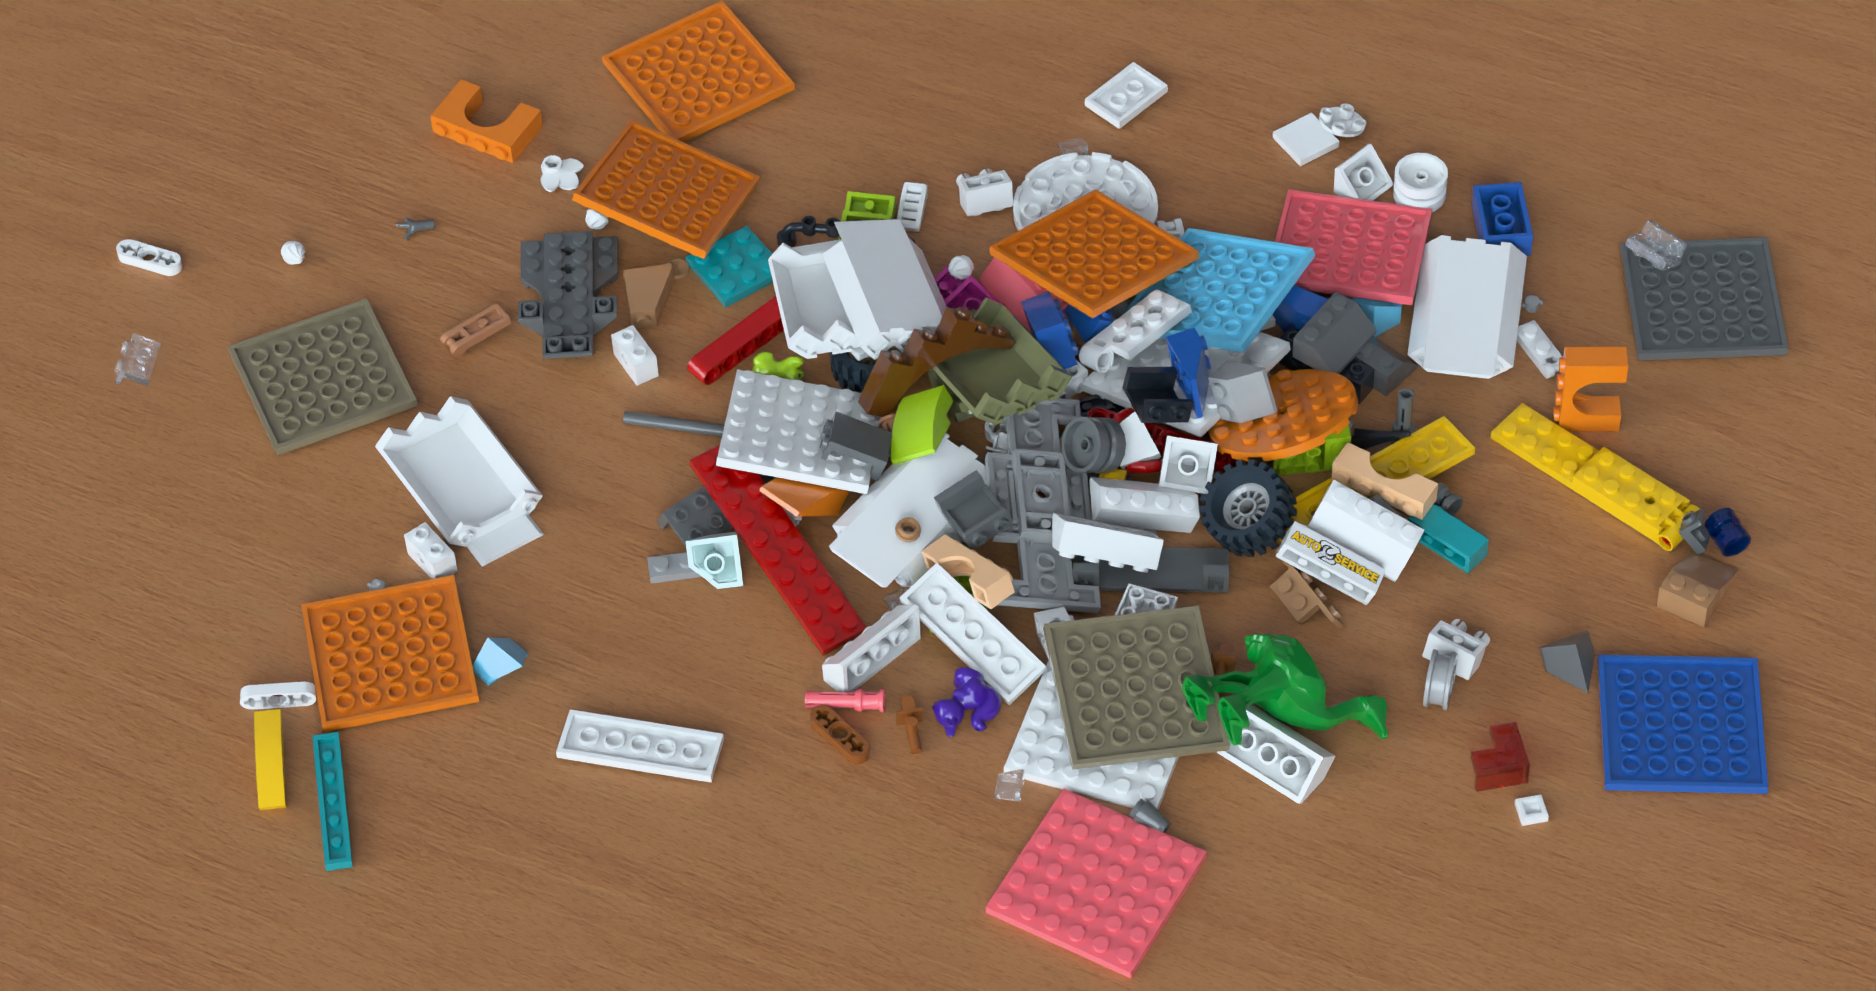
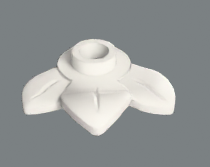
[540,155,584,192]

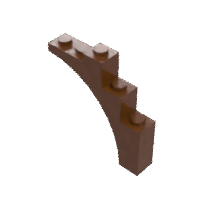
[858,307,1015,417]

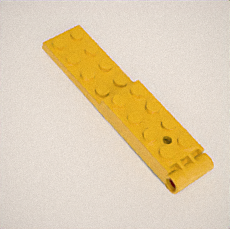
[1491,403,1700,551]
[1278,416,1475,543]

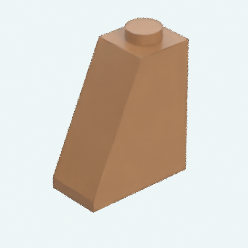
[623,263,674,329]

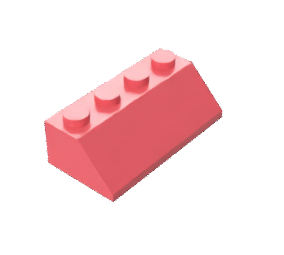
[978,257,1069,334]

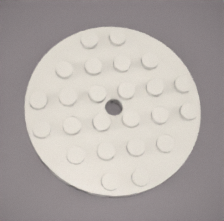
[1013,152,1158,231]

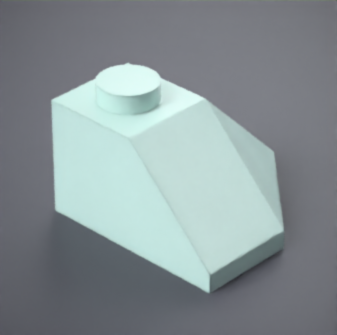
[686,532,743,589]

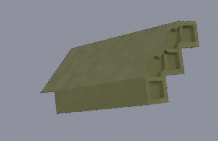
[932,297,1072,425]

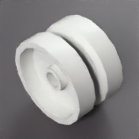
[1393,153,1448,212]

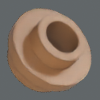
[895,517,921,542]

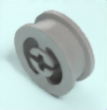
[1423,649,1457,711]

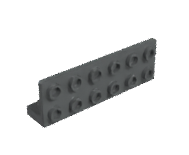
[657,474,776,547]
[1073,548,1229,593]

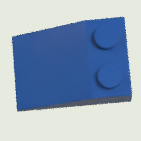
[1272,285,1329,333]
[1166,328,1211,419]

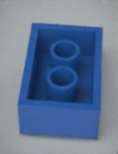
[1471,182,1533,256]
[1021,292,1079,369]

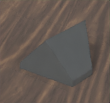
[1539,630,1595,693]

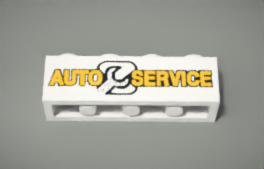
[1276,521,1386,605]

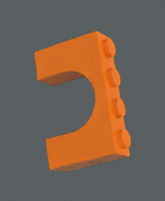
[430,79,543,163]
[1553,347,1628,432]

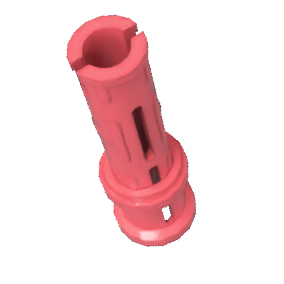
[805,688,886,713]

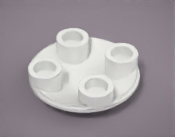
[1319,103,1366,137]

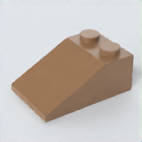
[1657,550,1738,627]

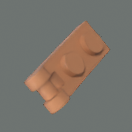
[440,303,511,357]

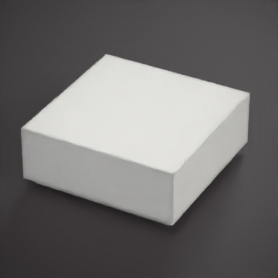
[1515,794,1549,826]

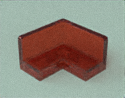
[1470,722,1530,792]

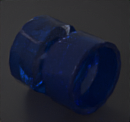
[1704,508,1751,557]

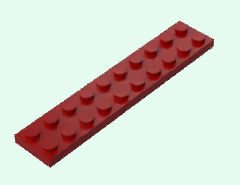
[689,445,867,656]

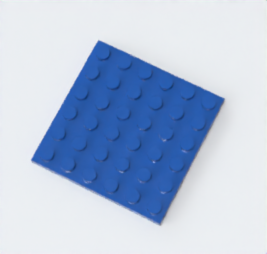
[1597,655,1768,794]

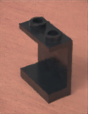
[1122,367,1194,423]

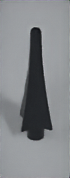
[1351,428,1411,450]

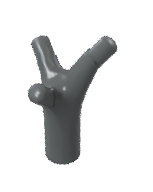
[396,217,434,240]

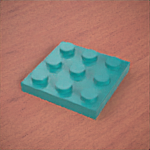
[686,225,773,308]

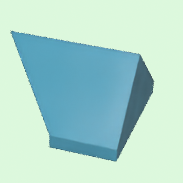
[1352,298,1402,337]
[472,638,528,686]

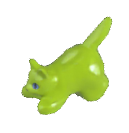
[752,352,804,380]

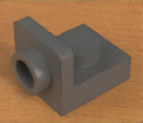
[1679,508,1710,555]

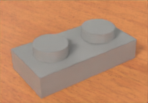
[647,552,702,584]

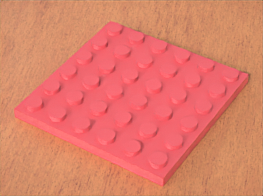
[1275,189,1432,305]
[986,788,1207,978]

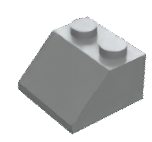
[1208,361,1278,423]

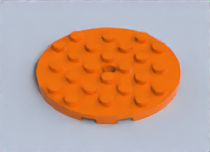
[1208,369,1358,461]

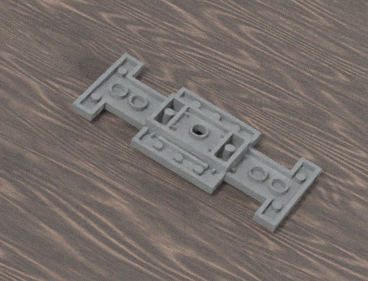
[985,398,1101,613]

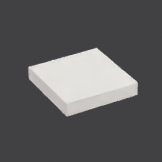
[1273,113,1339,166]

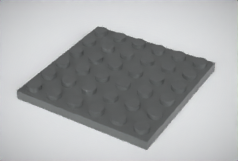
[1620,237,1788,361]

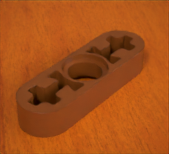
[811,705,870,764]

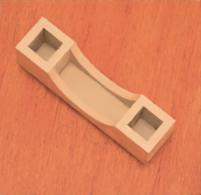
[1332,443,1438,520]
[922,535,1015,609]

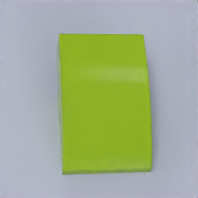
[838,191,897,240]
[891,385,953,465]

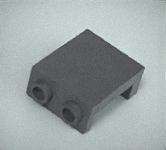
[819,411,892,481]
[934,470,1014,550]

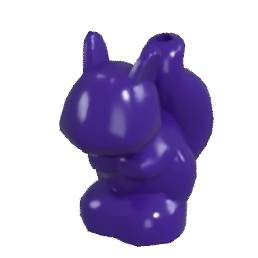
[932,667,1001,738]

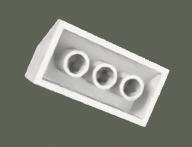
[1089,477,1200,533]
[1307,480,1424,582]
[1052,513,1164,573]
[822,604,921,692]
[1217,704,1336,804]

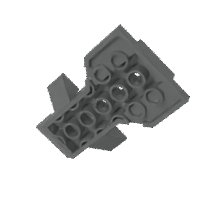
[518,231,619,359]

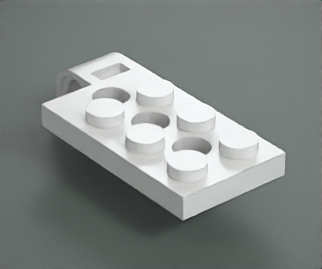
[1079,289,1192,373]

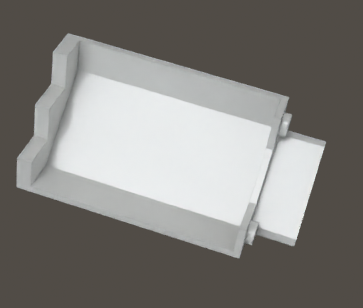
[822,219,947,360]
[1407,235,1527,379]
[768,239,860,359]
[375,396,545,567]
[829,433,987,587]

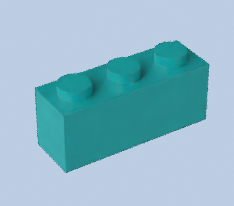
[1408,504,1489,574]

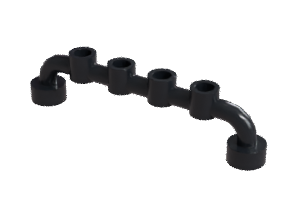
[777,216,916,247]

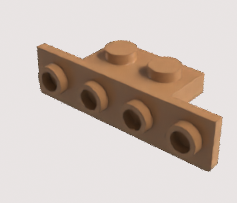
[1270,548,1345,629]

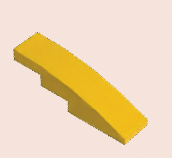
[254,709,287,810]

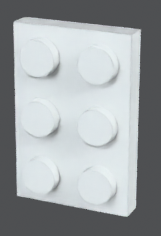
[1085,62,1168,129]

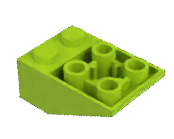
[1273,424,1351,476]

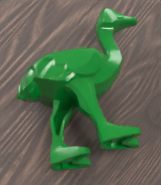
[1182,633,1388,746]

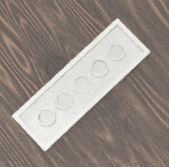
[900,563,1047,705]
[556,709,724,782]

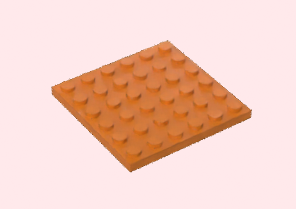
[602,0,795,142]
[572,119,760,259]
[990,189,1199,318]
[301,575,479,733]

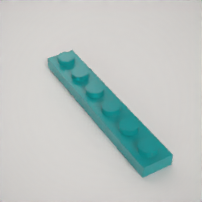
[312,732,353,871]

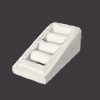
[897,182,928,232]

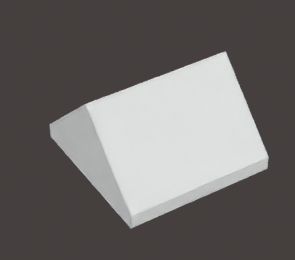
[1334,144,1394,201]
[1159,436,1218,494]

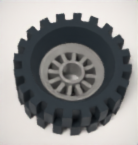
[1199,459,1297,557]

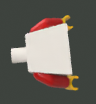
[1112,406,1162,474]

